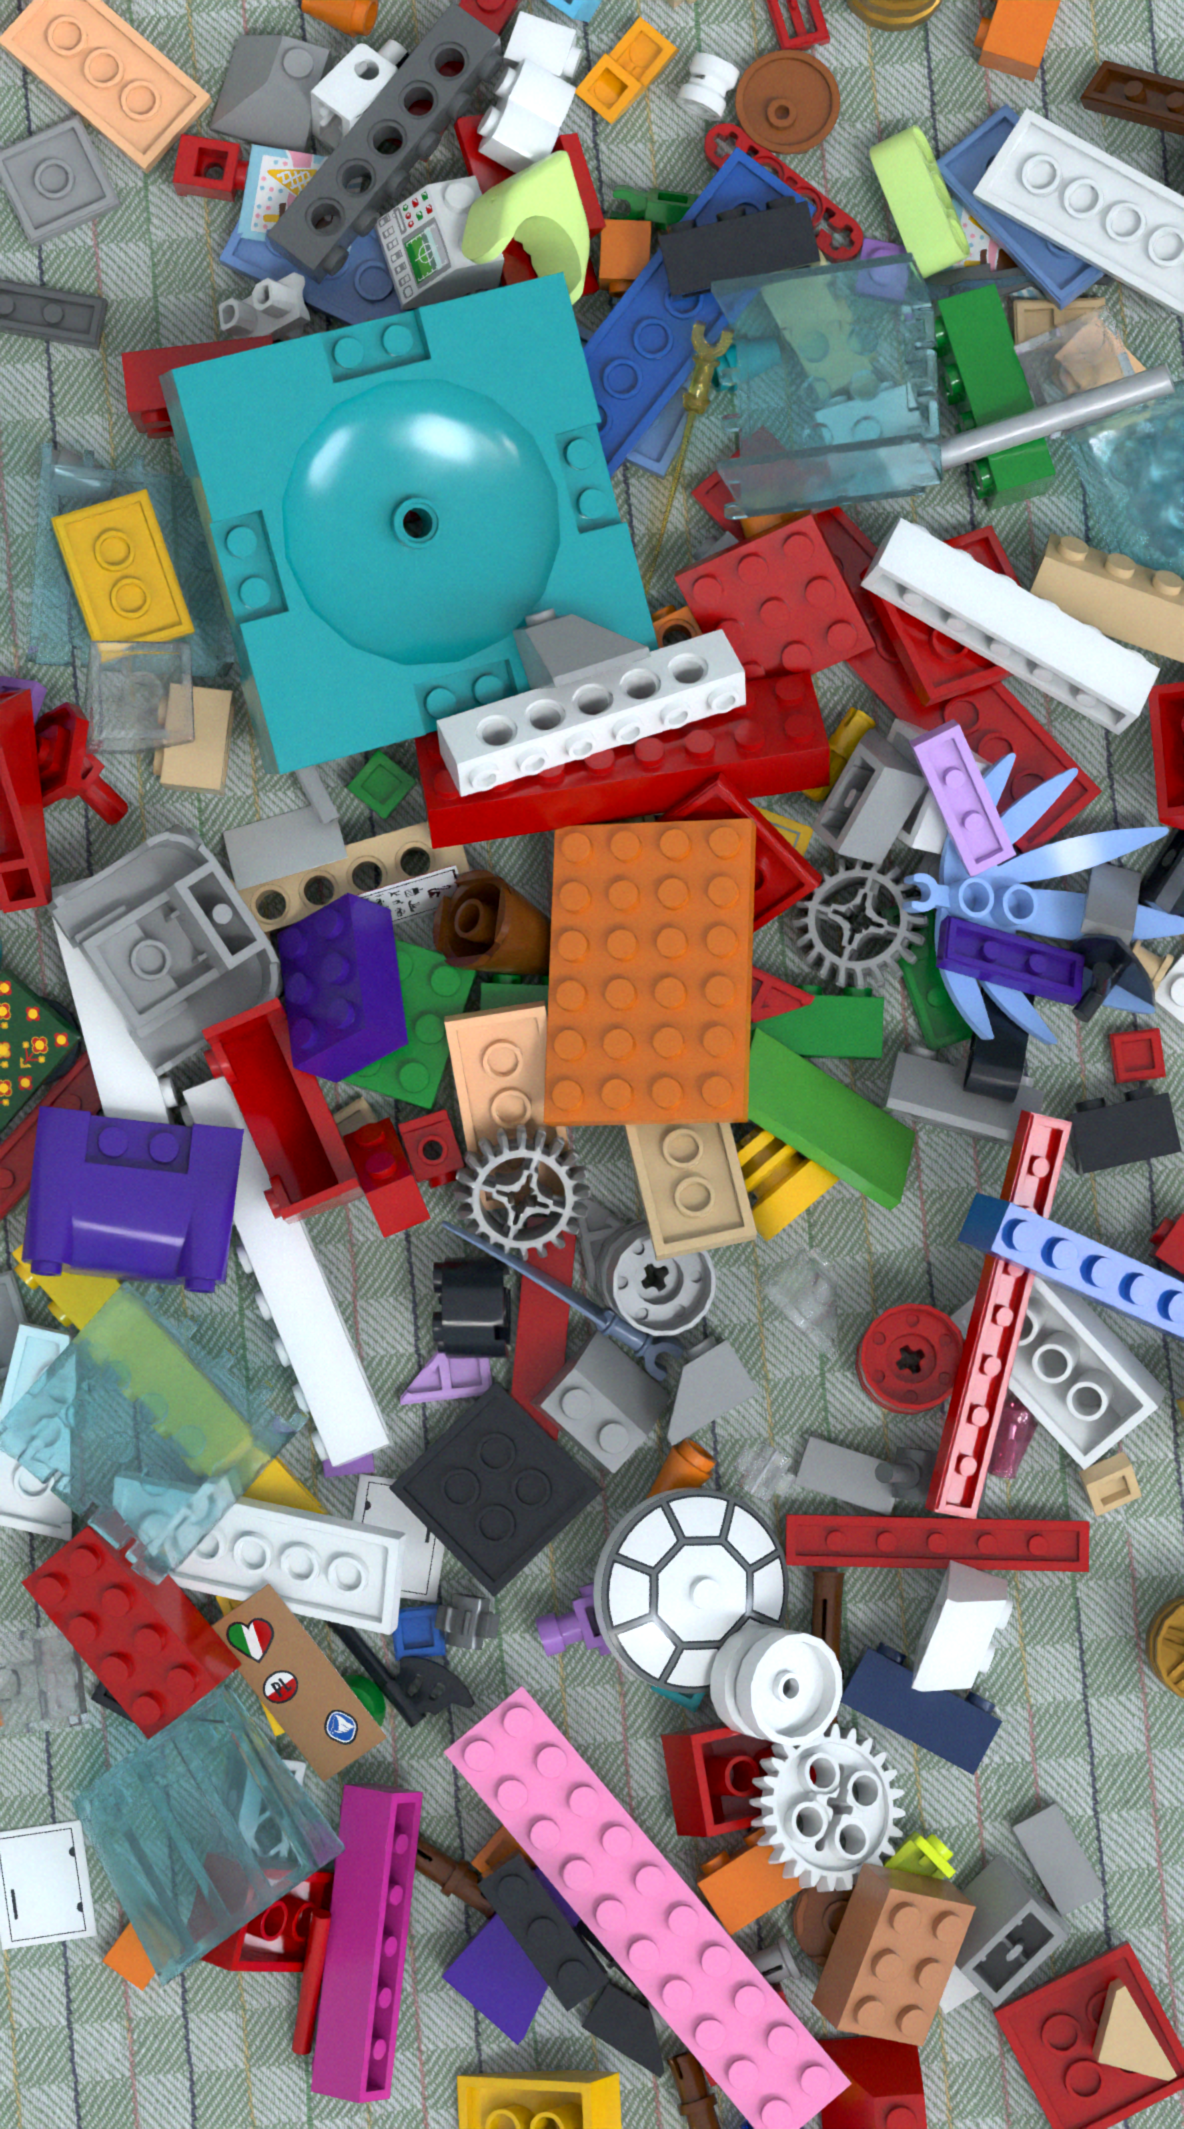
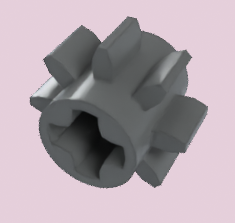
[434,1593,500,1650]

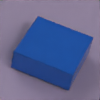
[392,1603,446,1661]

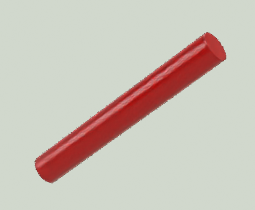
[291,1909,332,2055]

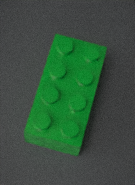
[924,283,1056,511]

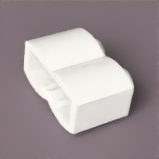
[477,58,576,173]

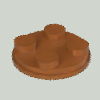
[735,50,840,155]

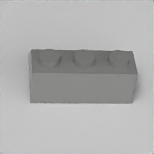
[880,1045,1044,1148]

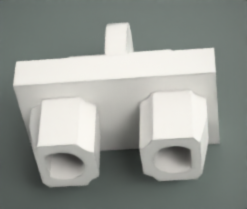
[218,272,310,341]

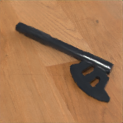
[323,1620,475,1728]

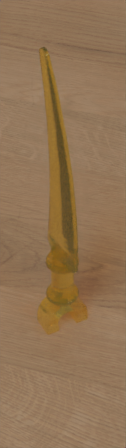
[645,320,735,598]

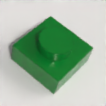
[346,749,417,821]

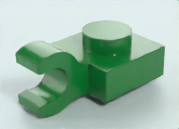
[610,185,698,231]

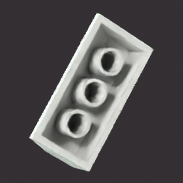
[950,1276,1167,1470]

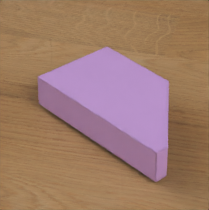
[400,1350,492,1405]

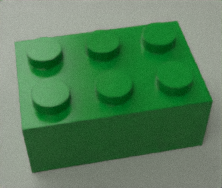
[339,939,479,1112]

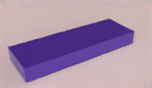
[936,915,1085,1006]

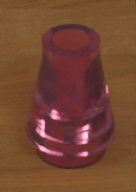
[988,1401,1038,1479]

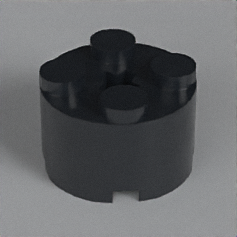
[432,1257,511,1359]

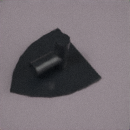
[1069,934,1155,1023]

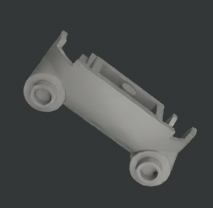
[46,824,284,1077]

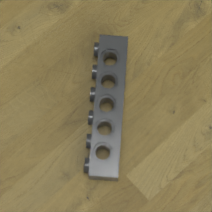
[267,2,503,284]

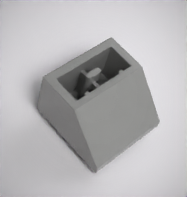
[811,728,927,865]
[955,1854,1071,2008]

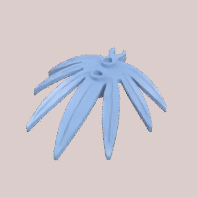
[902,753,1184,1045]

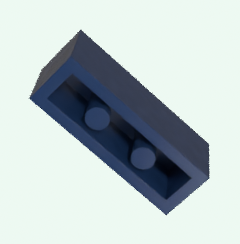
[840,1641,1003,1775]

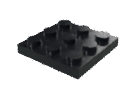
[389,1381,604,1597]

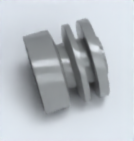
[595,1220,716,1336]

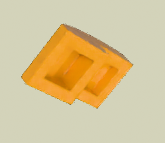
[575,16,680,124]

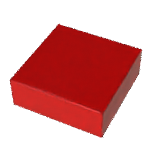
[1108,1028,1166,1084]

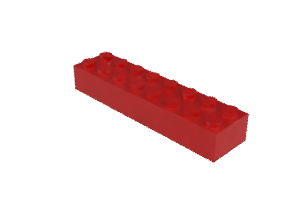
[414,672,830,849]

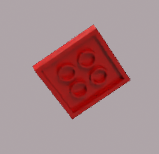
[674,509,876,682]
[859,525,1022,708]
[992,1940,1184,2129]

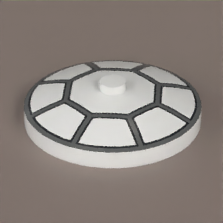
[593,1487,789,1694]

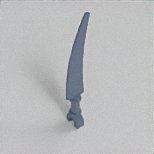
[441,1220,684,1382]

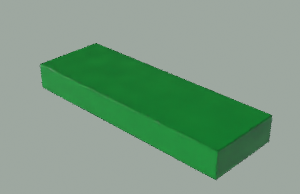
[879,905,973,1051]

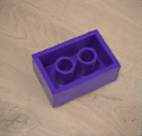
[277,893,409,1083]

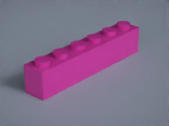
[311,1783,423,2103]

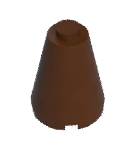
[433,869,551,976]

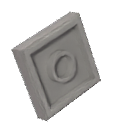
[0,114,122,248]

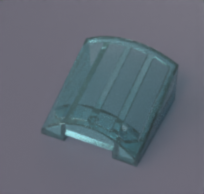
[71,1684,346,1987]

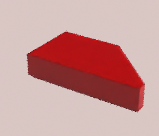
[751,965,815,1024]

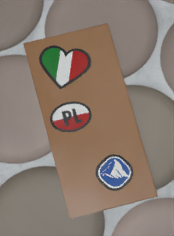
[211,1583,388,1782]

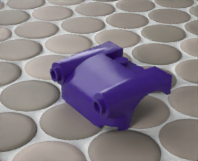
[21,1106,244,1294]

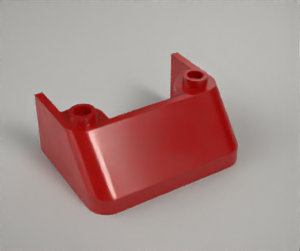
[202,997,365,1224]

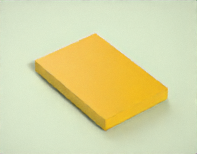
[50,489,195,664]

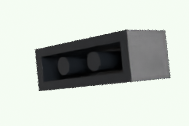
[658,196,821,302]
[477,1847,609,2012]

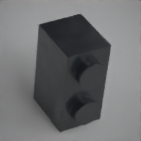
[1065,1086,1182,1175]

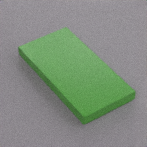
[748,1027,916,1211]

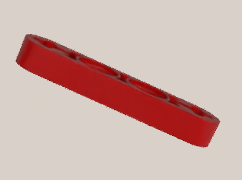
[704,123,863,265]

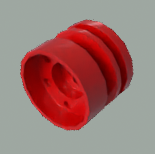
[855,1303,965,1415]

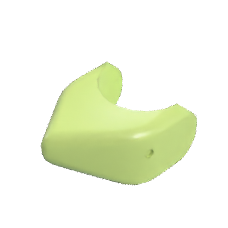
[462,150,590,305]

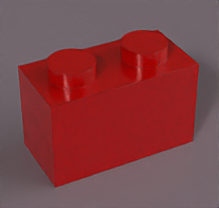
[343,1117,431,1238]

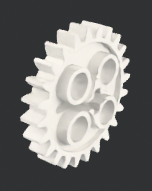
[749,1724,905,1892]

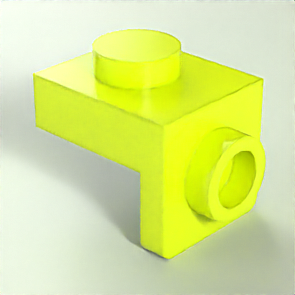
[882,1830,956,1879]

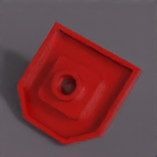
[35,702,128,826]

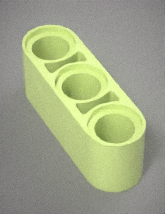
[869,125,970,279]

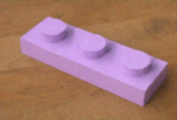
[908,719,1016,877]

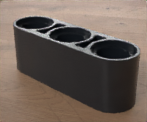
[963,986,1035,1103]

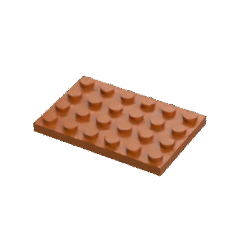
[543,818,756,1127]

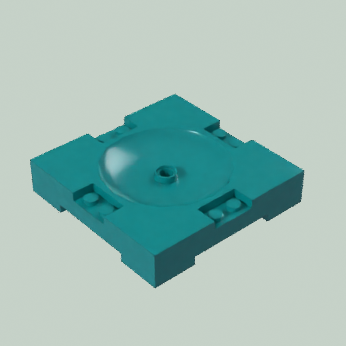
[159,272,659,775]

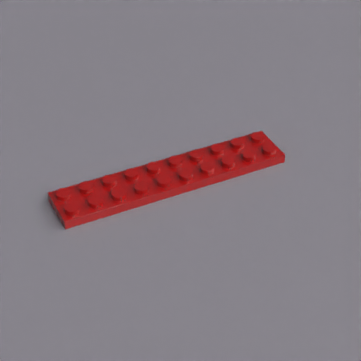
[691,426,1102,854]

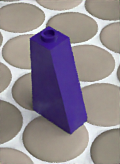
[441,1865,580,2045]

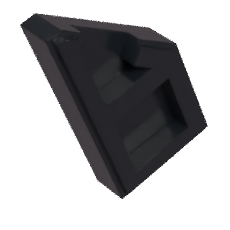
[581,1981,665,2078]

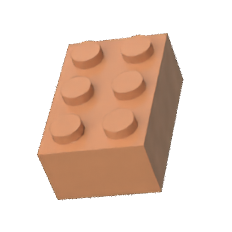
[811,1863,976,2046]

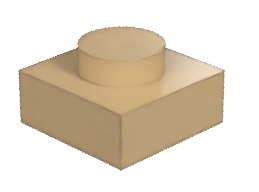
[1078,1452,1142,1517]

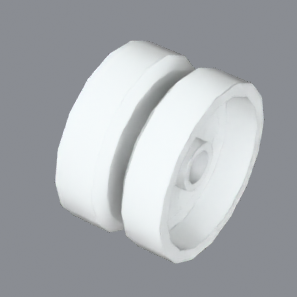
[710,1624,842,1746]

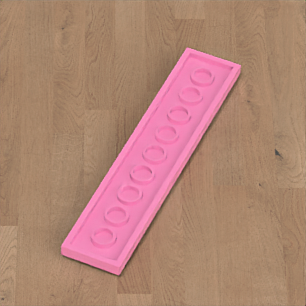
[444,1685,852,2129]

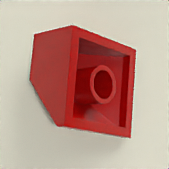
[816,2036,927,2129]

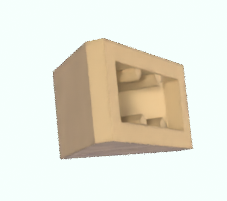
[1092,1978,1177,2081]

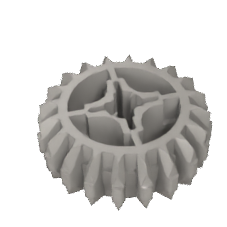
[792,857,929,990]
[454,1124,591,1262]

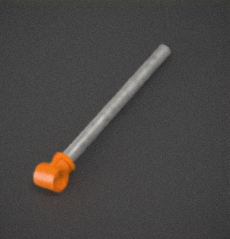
[733,363,1175,539]

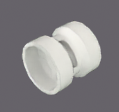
[676,52,740,121]

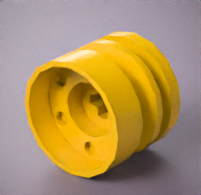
[735,1125,840,1242]

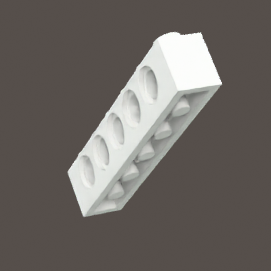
[436,629,746,797]

